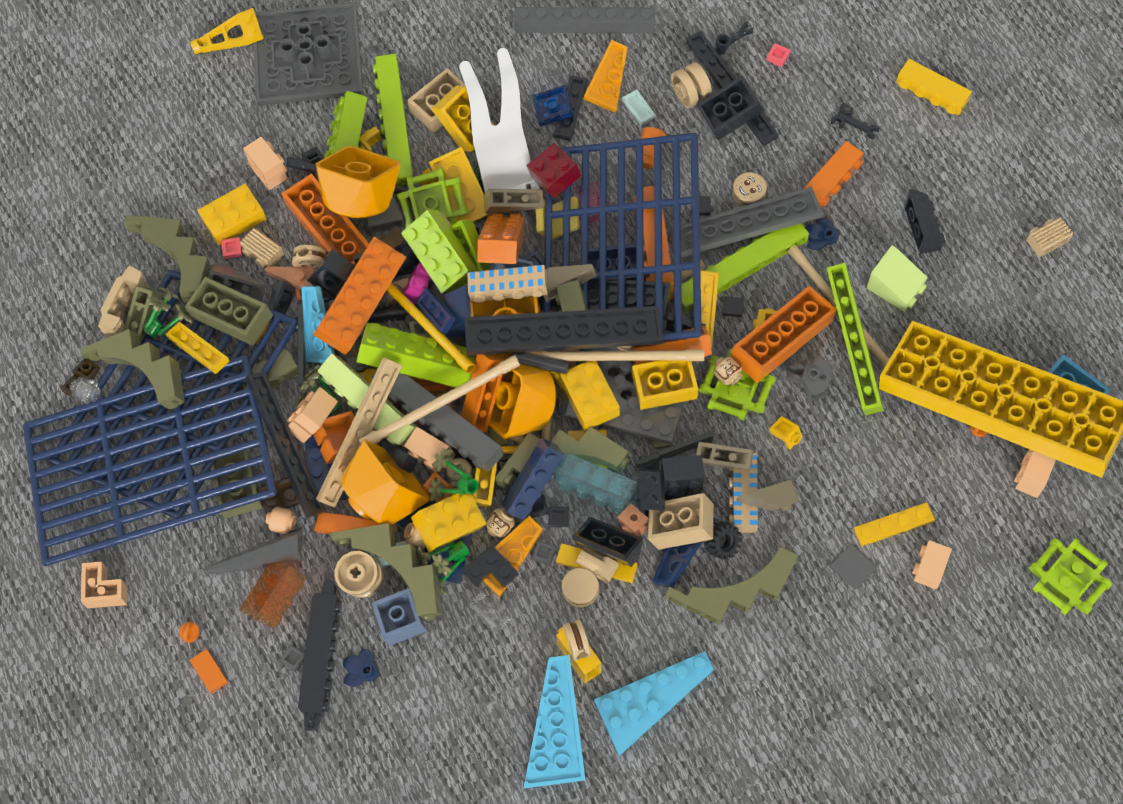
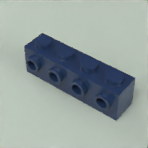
[502,438,564,520]

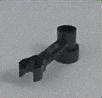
[715,22,754,54]

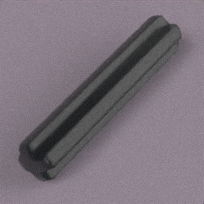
[511,352,568,374]

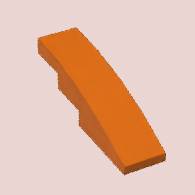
[314,513,397,534]

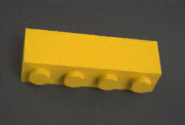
[896,59,972,116]

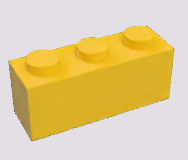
[472,463,497,508]

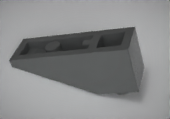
[209,263,266,302]

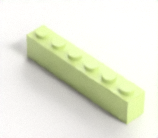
[318,354,417,446]

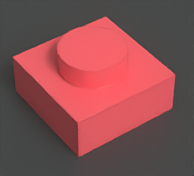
[766,43,791,67]
[221,237,243,260]

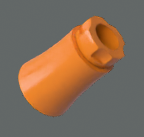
[641,127,666,169]

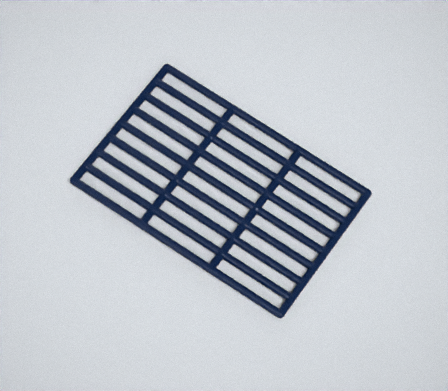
[543,133,702,351]
[49,270,298,519]
[23,355,277,566]

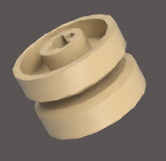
[671,62,712,109]
[335,551,384,598]

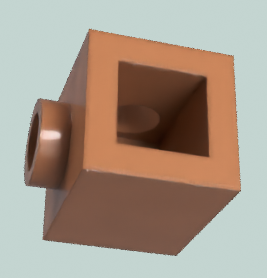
[617,504,649,536]

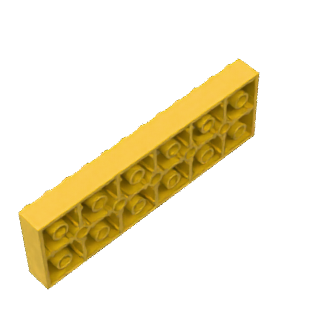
[879,321,1123,478]

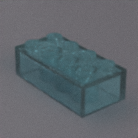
[555,452,637,514]

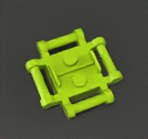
[397,167,469,229]
[698,348,776,421]
[1029,538,1112,615]

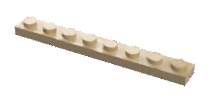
[316,357,402,507]

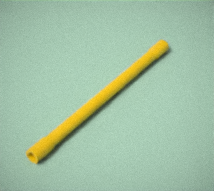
[386,282,476,373]

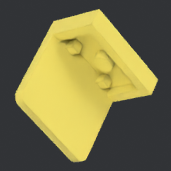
[535,196,580,240]

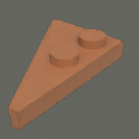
[264,266,323,294]

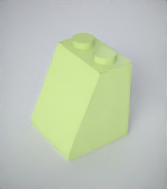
[867,245,927,312]

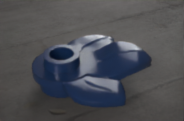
[805,218,839,250]
[343,648,379,687]

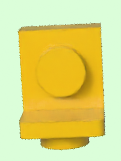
[769,416,803,450]

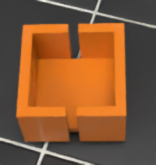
[313,411,355,465]

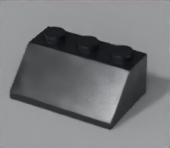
[904,189,945,254]
[307,249,355,300]
[572,517,643,567]

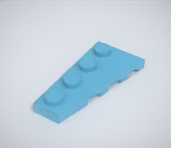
[302,286,335,363]

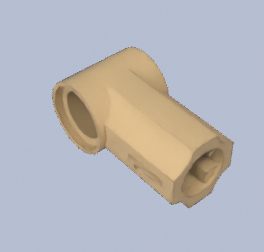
[576,547,619,583]

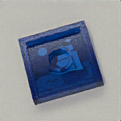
[532,85,574,127]

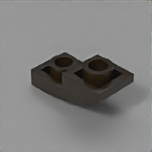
[61,358,100,401]

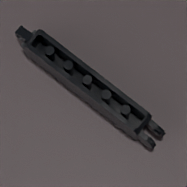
[298,579,342,731]

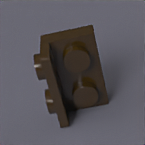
[257,477,300,516]

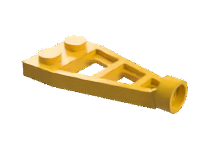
[190,8,264,54]

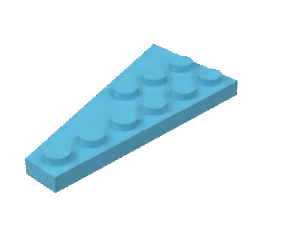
[594,651,714,757]
[524,655,585,788]

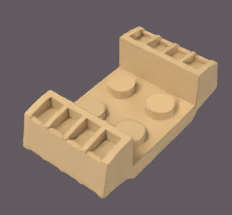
[98,265,150,338]

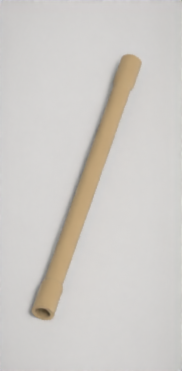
[788,245,890,368]
[528,349,704,361]
[359,355,520,444]

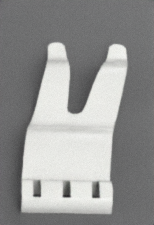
[459,48,540,194]

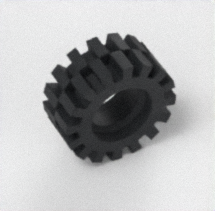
[704,521,742,560]

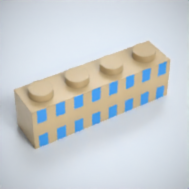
[468,265,548,303]
[729,453,758,533]

